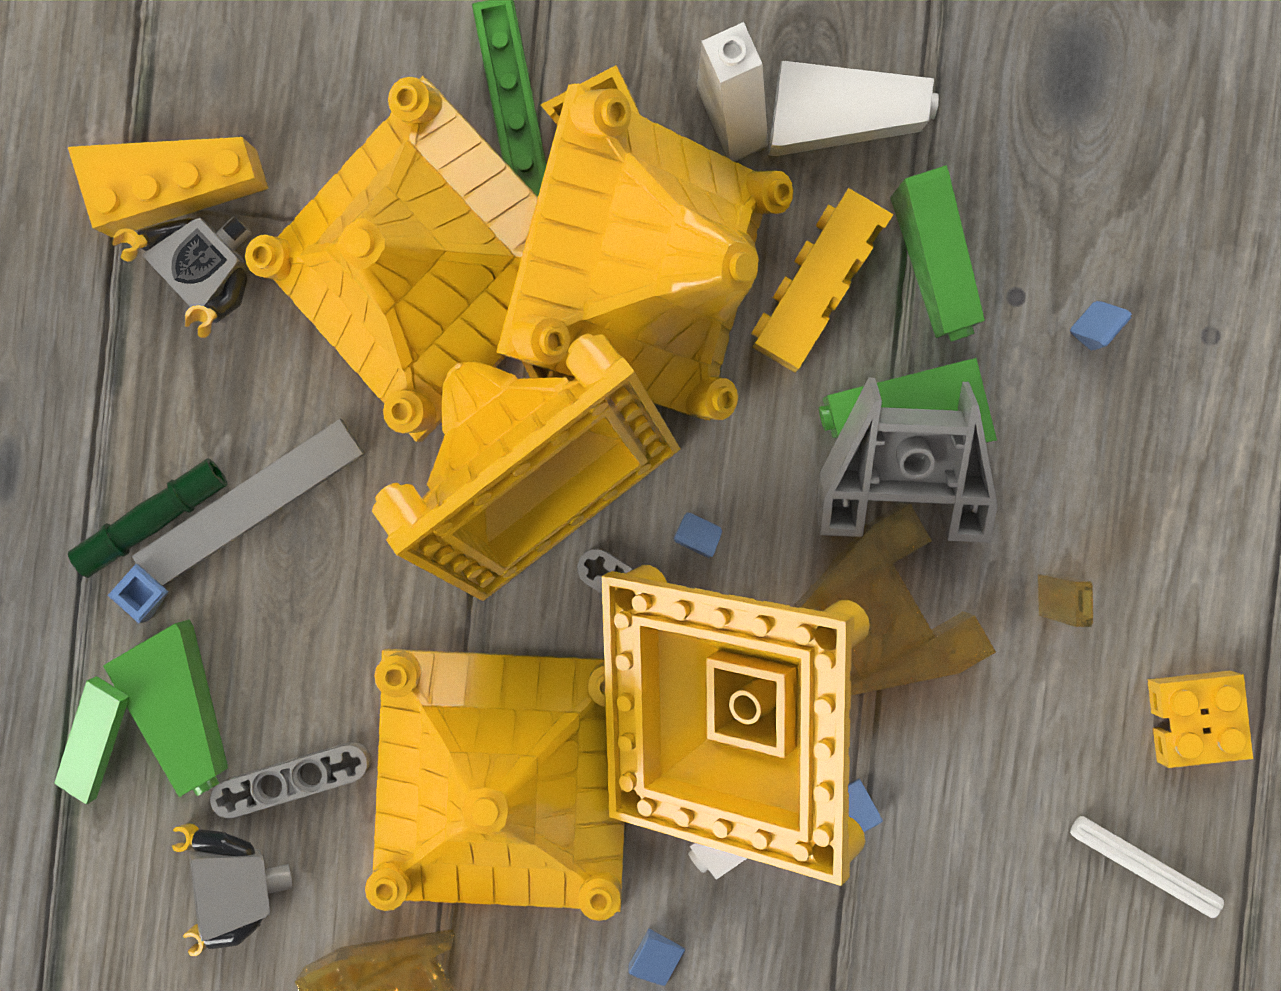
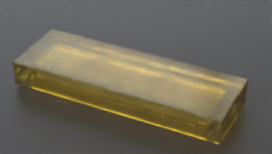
[1038,574,1093,627]

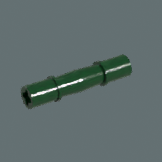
[68,458,228,578]

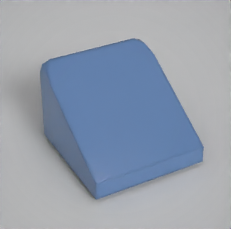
[1070,301,1132,351]
[674,512,722,558]
[108,564,169,623]
[848,778,883,832]
[628,928,685,986]

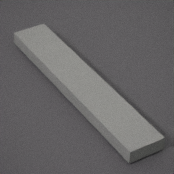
[132,419,365,587]

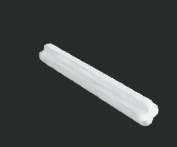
[1070,816,1224,918]

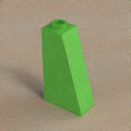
[890,165,985,342]
[819,358,997,443]
[103,619,228,797]

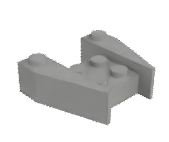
[816,377,998,542]

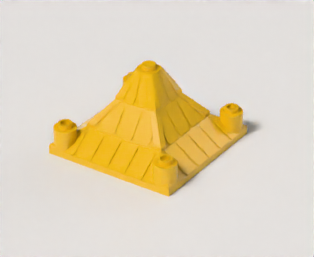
[245,76,538,442]
[496,83,793,421]
[372,334,681,601]
[602,565,870,886]
[365,649,625,921]

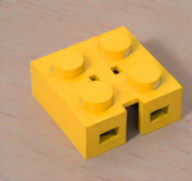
[1147,670,1253,768]

